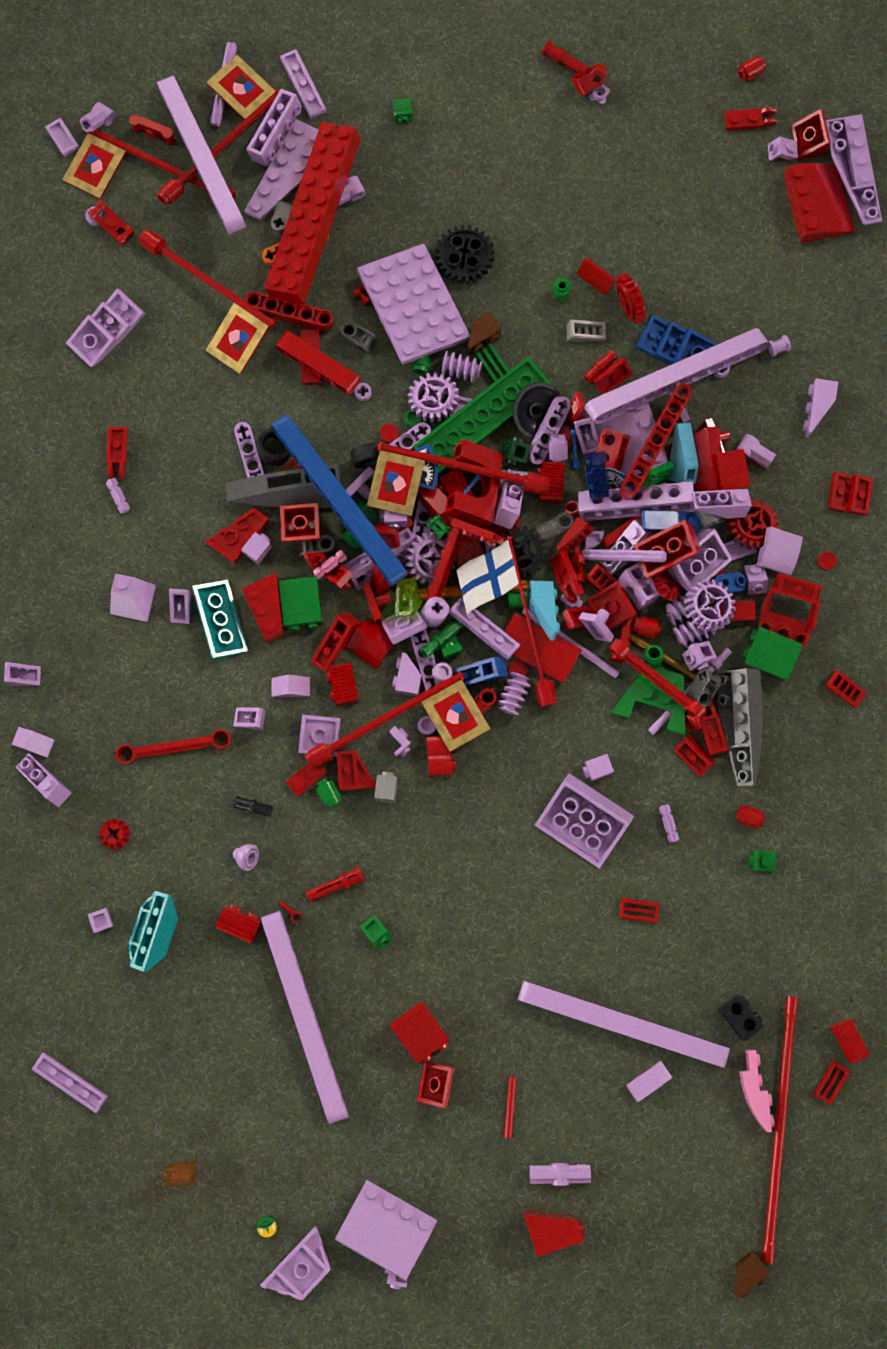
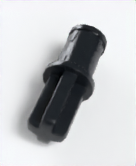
[234,796,273,817]

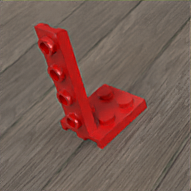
[426,518,505,599]

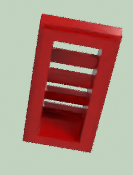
[567,391,585,427]
[556,517,594,554]
[585,563,625,591]
[824,669,867,709]

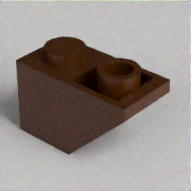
[468,311,501,354]
[733,1250,770,1299]

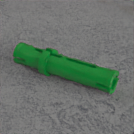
[420,619,465,658]

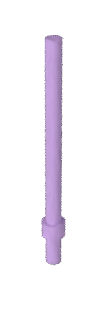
[522,609,620,678]
[648,648,732,735]

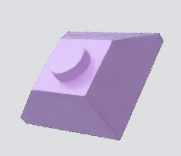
[110,574,156,622]

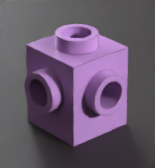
[682,641,717,671]

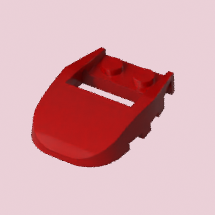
[758,573,823,652]

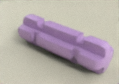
[106,478,130,514]
[659,804,679,843]

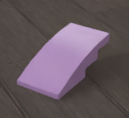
[66,288,146,368]

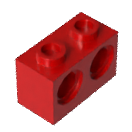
[593,428,631,471]

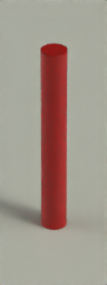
[504,1076,516,1138]

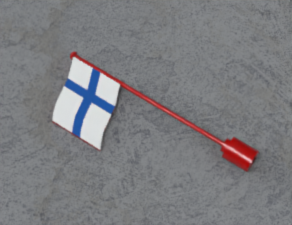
[457,536,558,707]

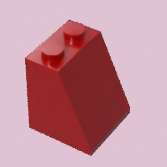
[389,1000,450,1064]
[523,1209,586,1257]

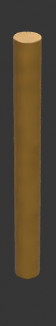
[630,633,697,681]

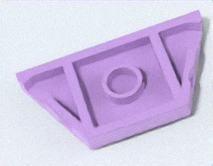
[260,1226,331,1300]

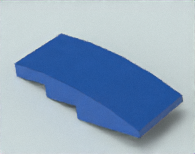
[636,314,718,379]

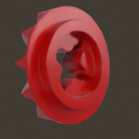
[653,573,680,601]
[98,819,130,850]

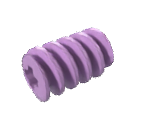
[442,350,483,383]
[665,593,709,626]
[420,597,450,628]
[673,615,716,648]
[497,672,531,716]

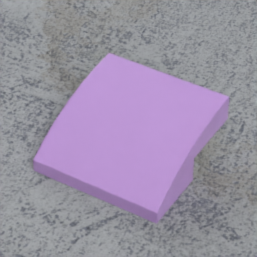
[757,527,803,576]

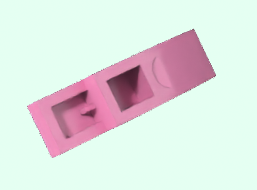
[739,1049,774,1132]

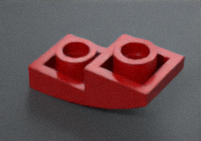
[371,524,401,548]
[714,601,756,621]

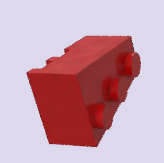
[241,573,285,643]

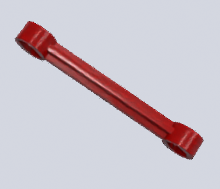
[608,639,707,720]
[116,729,232,765]

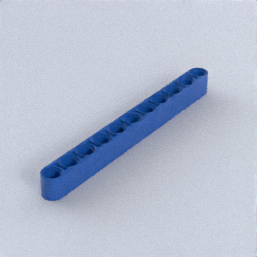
[270,414,408,586]

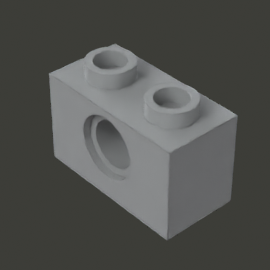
[374,772,398,804]

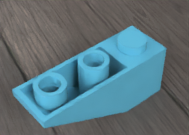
[668,422,699,484]
[527,581,560,641]

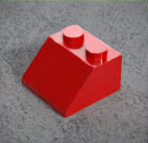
[280,503,322,543]

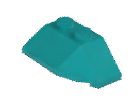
[128,891,178,972]

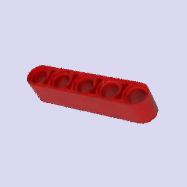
[245,291,334,332]
[275,331,361,395]

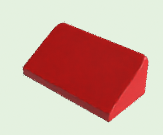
[577,257,615,295]
[673,734,716,777]

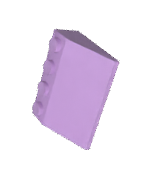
[596,402,668,476]
[535,773,634,869]
[335,1180,437,1281]

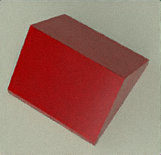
[791,109,831,159]
[714,449,750,490]
[346,617,397,670]
[417,1062,454,1109]

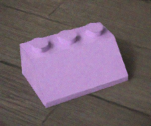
[667,528,733,592]

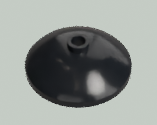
[512,382,564,439]

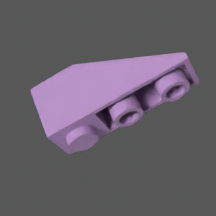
[803,378,838,438]
[493,469,524,529]
[692,489,752,518]
[600,519,657,575]
[16,753,71,807]

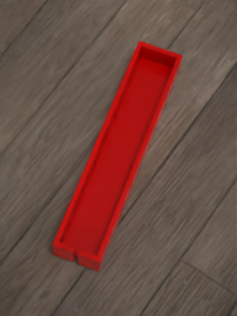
[264,122,361,304]

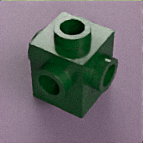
[501,437,531,466]

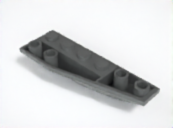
[225,464,341,509]
[715,668,763,786]

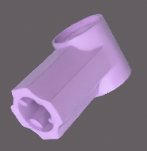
[80,102,116,133]
[338,176,366,206]
[735,434,776,469]

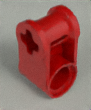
[571,63,607,96]

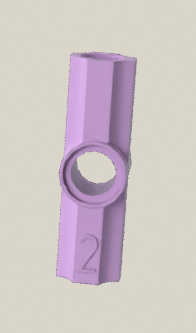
[529,1163,591,1186]

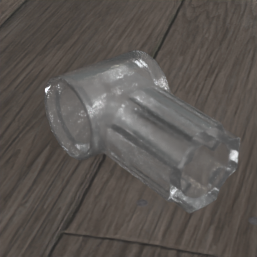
[695,510,727,529]
[535,512,573,540]

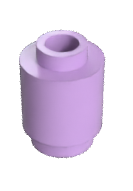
[549,434,568,463]

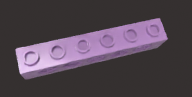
[578,482,695,521]

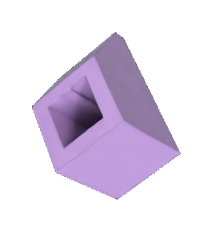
[392,653,422,696]

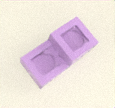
[626,1061,672,1102]

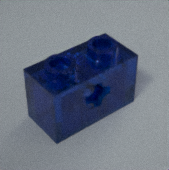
[586,452,610,498]

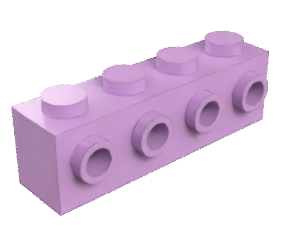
[246,89,302,167]

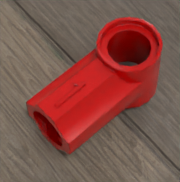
[474,689,497,715]

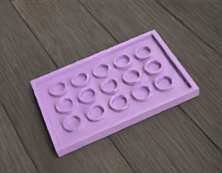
[357,244,470,365]

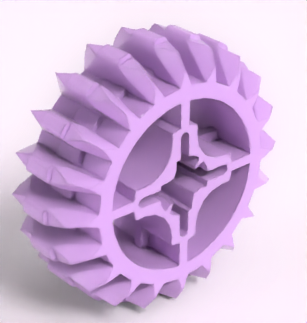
[684,580,736,631]

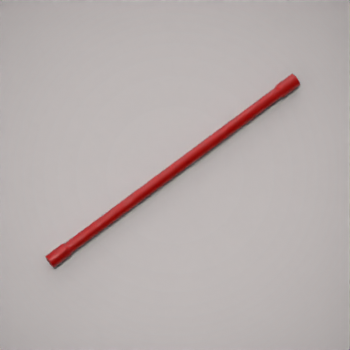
[761,996,798,1264]

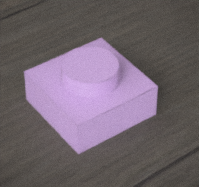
[88,908,114,933]

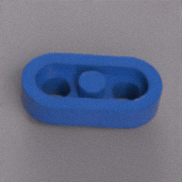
[713,572,747,594]

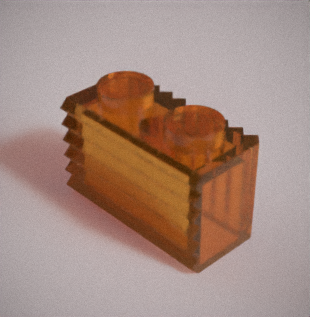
[163,1161,197,1188]

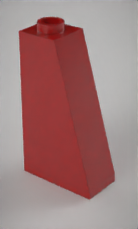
[693,426,722,491]

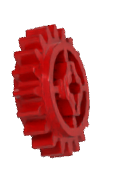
[616,273,646,325]
[727,498,780,550]

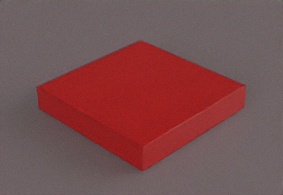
[586,581,637,630]

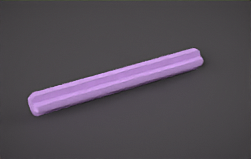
[210,42,237,127]
[582,549,667,562]

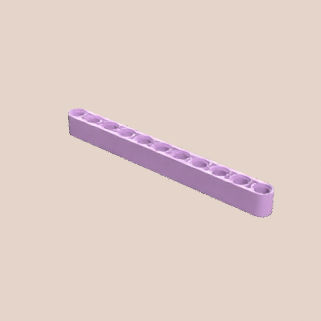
[156,75,246,234]
[585,328,769,424]
[261,911,349,1124]
[518,981,730,1068]

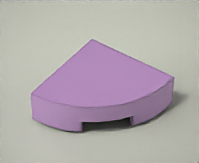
[585,531,604,549]

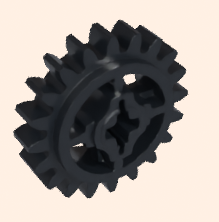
[495,526,548,578]

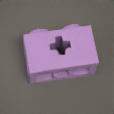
[618,562,659,610]

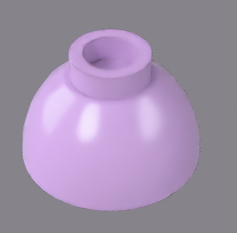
[233,844,259,871]

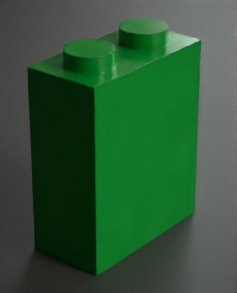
[279,576,323,631]
[742,626,803,680]

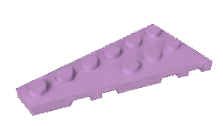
[244,119,318,221]

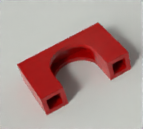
[445,439,503,528]

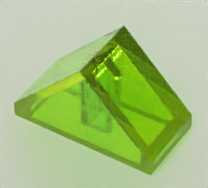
[395,578,423,617]

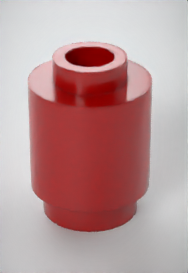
[738,56,766,82]
[632,616,662,639]
[735,805,766,830]

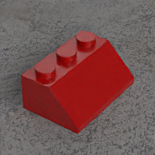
[634,520,699,579]

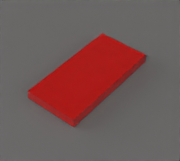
[505,613,582,683]

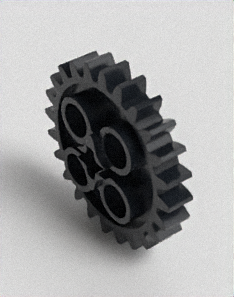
[435,224,495,284]

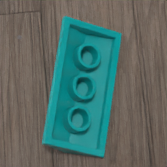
[192,580,248,659]

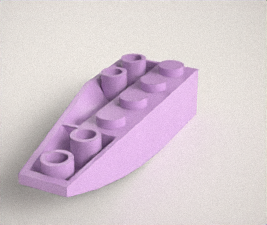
[826,114,882,225]

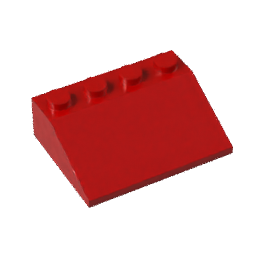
[783,163,855,244]

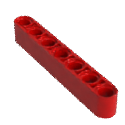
[619,383,692,500]

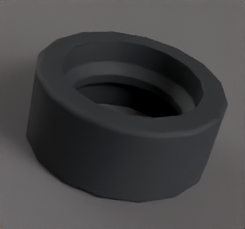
[257,428,291,466]
[350,443,380,469]

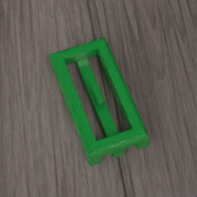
[476,344,510,382]
[643,461,676,488]

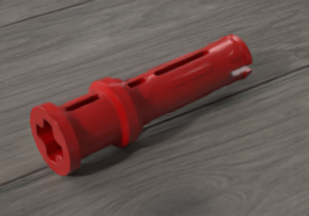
[541,40,589,73]
[610,606,638,664]
[305,866,365,903]

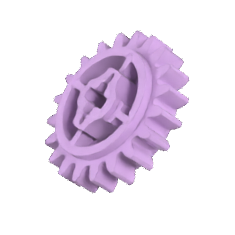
[408,372,460,422]
[404,532,457,585]

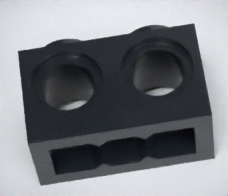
[718,994,764,1042]

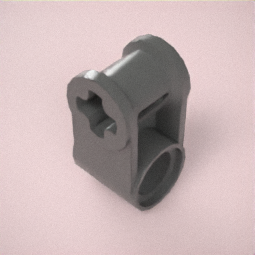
[270,200,293,239]
[341,321,377,354]
[300,535,337,558]
[686,668,722,708]

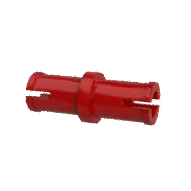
[583,350,618,384]

